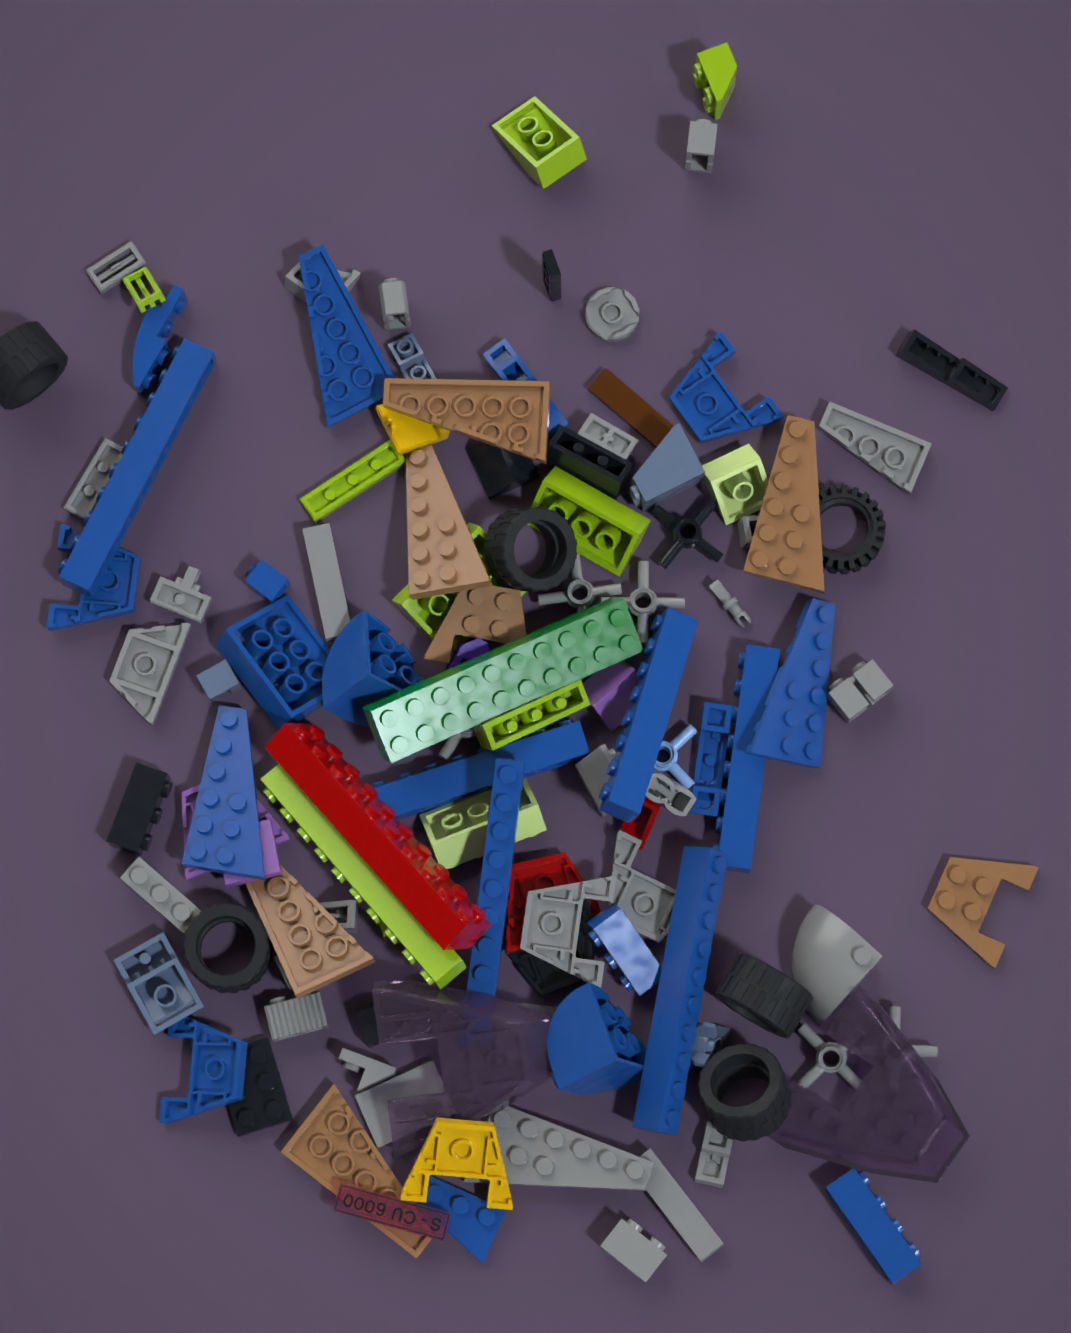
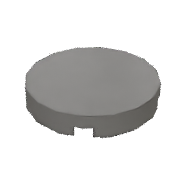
[585,287,639,342]

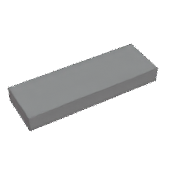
[64,438,123,520]

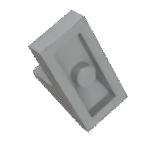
[338,1048,397,1092]

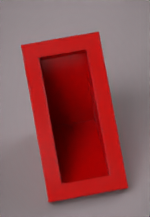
[620,798,661,850]

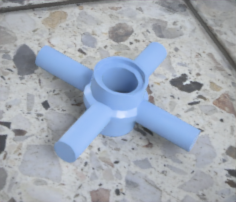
[654,724,697,790]

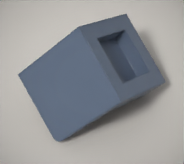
[197,659,242,700]

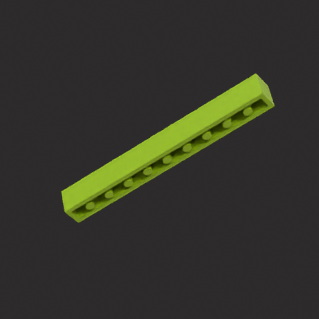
[261,764,467,990]

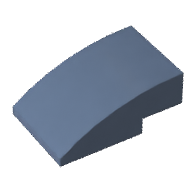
[113,932,205,1035]

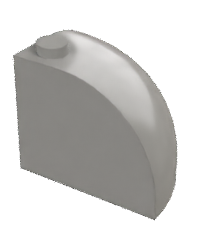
[792,904,882,1026]

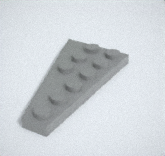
[464,1101,656,1191]

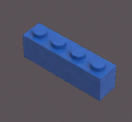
[824,1168,922,1285]

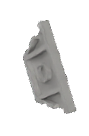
[109,623,191,726]

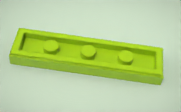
[300,440,406,523]

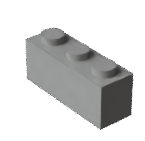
[120,857,201,935]

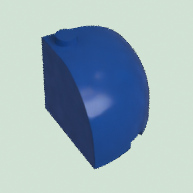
[322,610,424,726]
[547,982,647,1095]

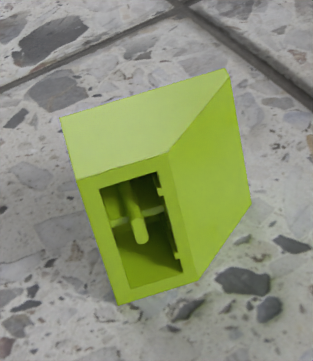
[692,42,737,120]

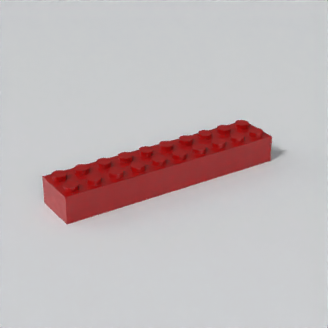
[265,723,492,950]

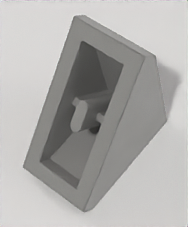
[320,900,358,934]

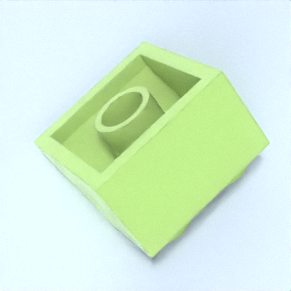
[702,444,769,525]

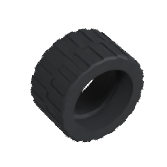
[0,321,68,410]
[483,507,577,592]
[183,903,272,994]
[716,953,813,1039]
[698,1043,792,1142]

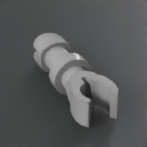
[709,579,751,628]

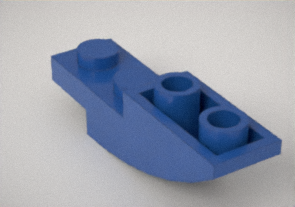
[132,284,188,395]
[483,338,570,441]

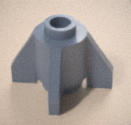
[691,1022,730,1068]

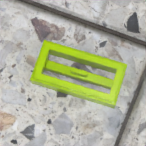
[122,267,166,313]

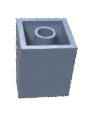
[628,423,705,512]

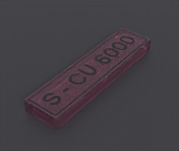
[333,1183,452,1242]

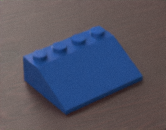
[215,595,330,730]

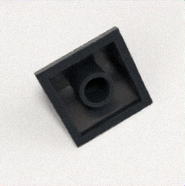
[467,441,540,499]

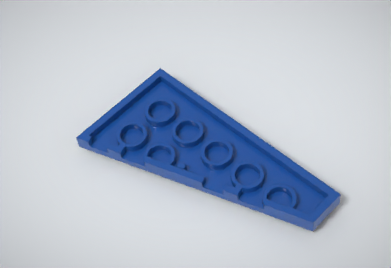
[744,598,836,769]

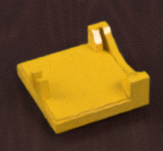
[375,404,450,456]

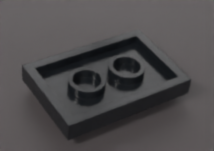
[228,1037,293,1137]

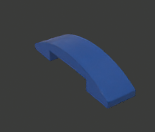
[689,702,732,817]

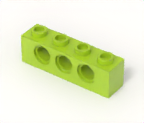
[473,679,591,751]

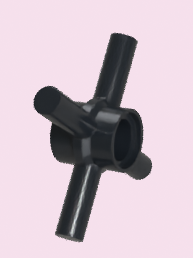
[651,498,724,569]

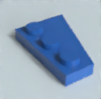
[417,1176,506,1264]

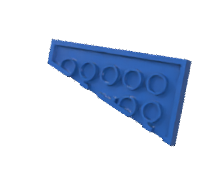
[299,244,395,428]
[182,705,266,881]

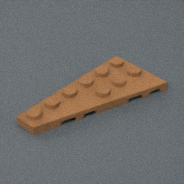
[246,865,375,999]

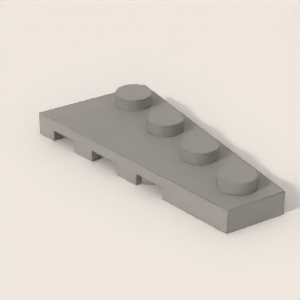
[818,401,932,495]

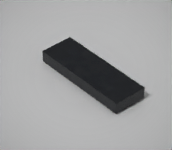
[542,249,561,302]

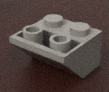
[575,744,616,818]

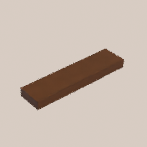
[588,368,689,448]

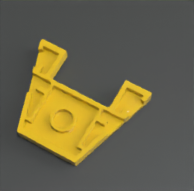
[400,1117,513,1210]

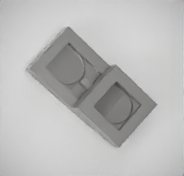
[694,1121,733,1188]

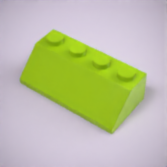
[528,466,651,577]

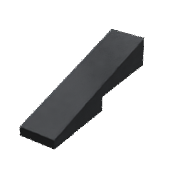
[895,329,1008,411]

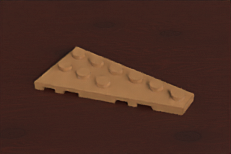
[383,378,551,464]
[743,415,825,594]
[406,445,493,600]
[281,1084,434,1259]

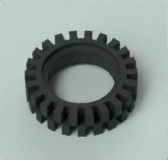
[819,485,886,575]

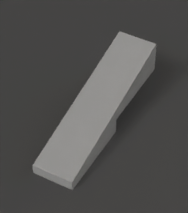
[302,523,350,641]
[640,1148,724,1262]

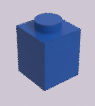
[245,559,290,604]

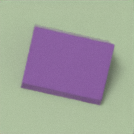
[583,660,640,733]

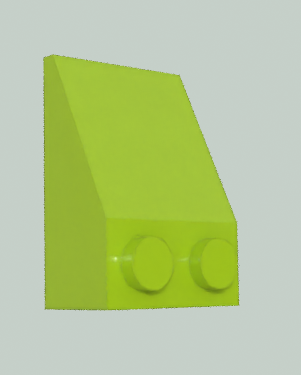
[491,96,587,189]

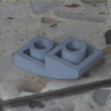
[388,333,437,379]

